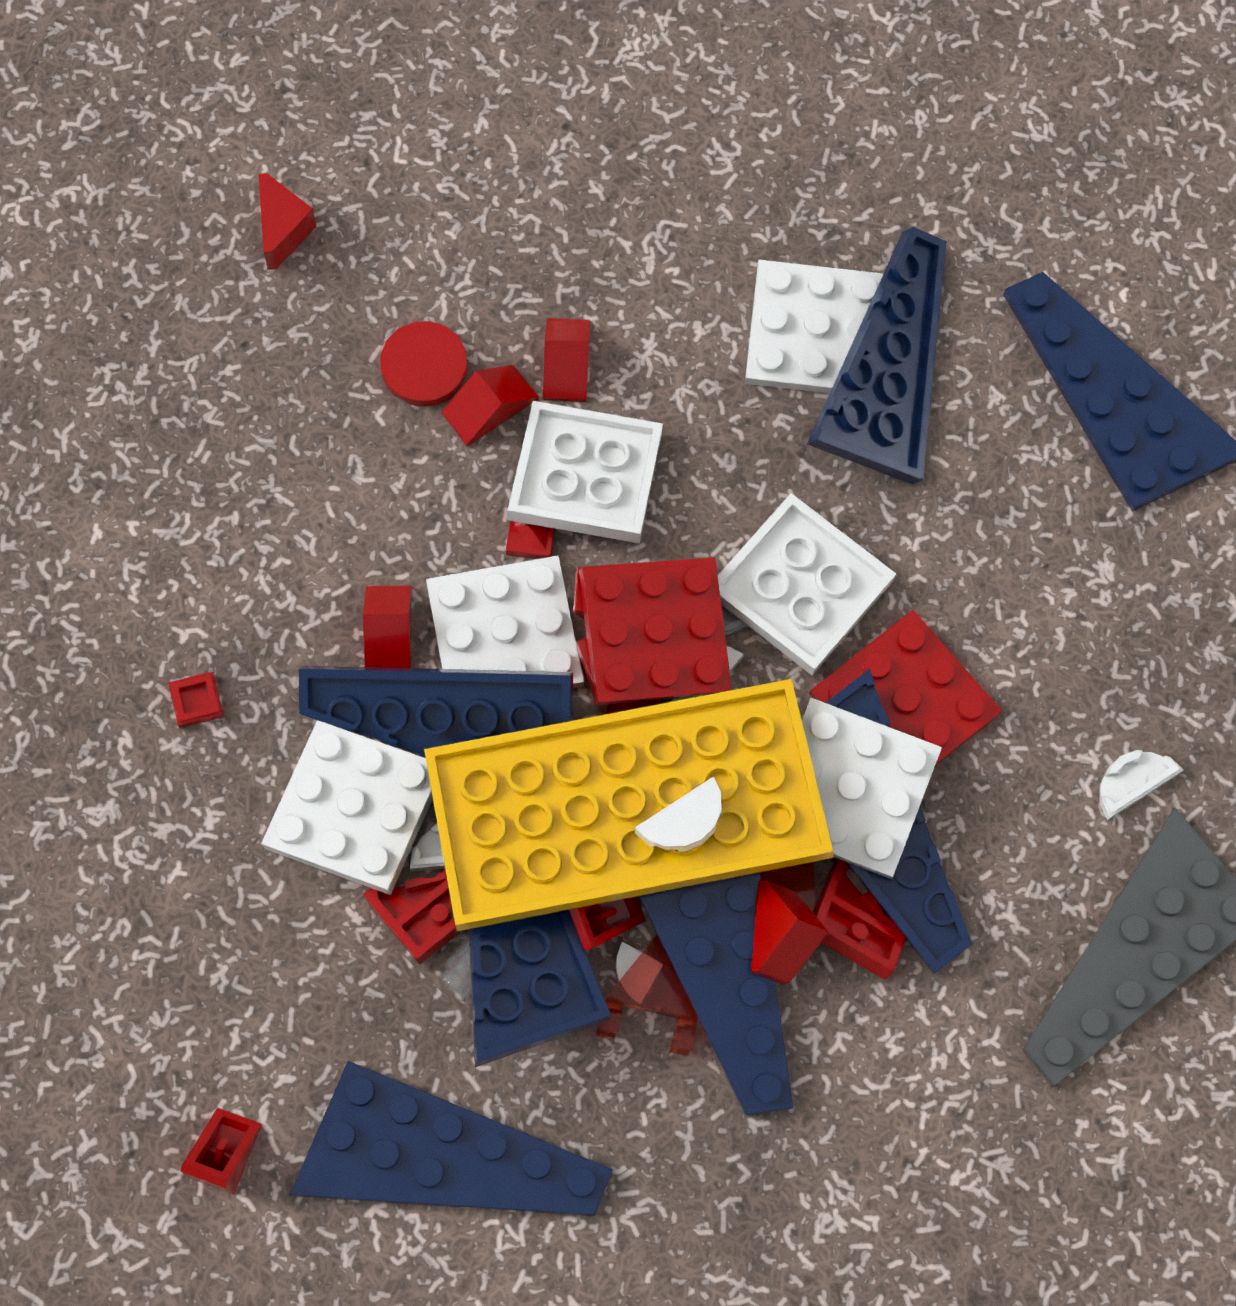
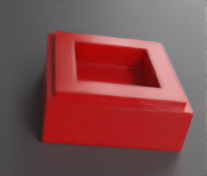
[168,672,224,728]

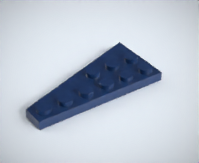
[807,227,947,484]
[1003,272,1236,512]
[299,666,573,758]
[825,669,972,974]
[638,872,793,1115]
[469,910,611,1067]
[290,1061,613,1216]

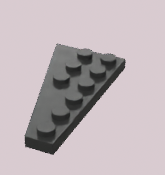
[1022,808,1236,1087]

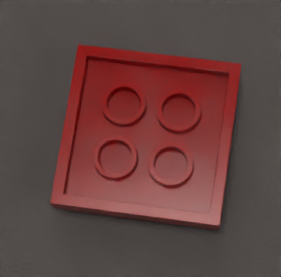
[579,557,732,706]
[809,610,1002,766]

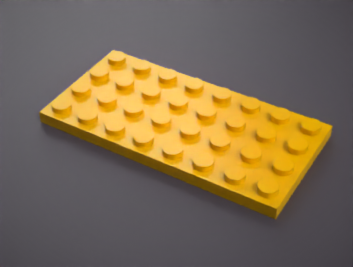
[424,679,833,931]

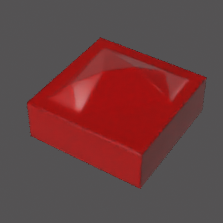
[506,521,555,559]

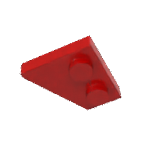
[813,859,906,980]
[363,871,463,965]

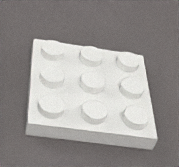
[745,260,883,393]
[507,401,663,543]
[718,493,896,675]
[426,556,584,688]
[802,698,942,879]
[261,720,433,895]

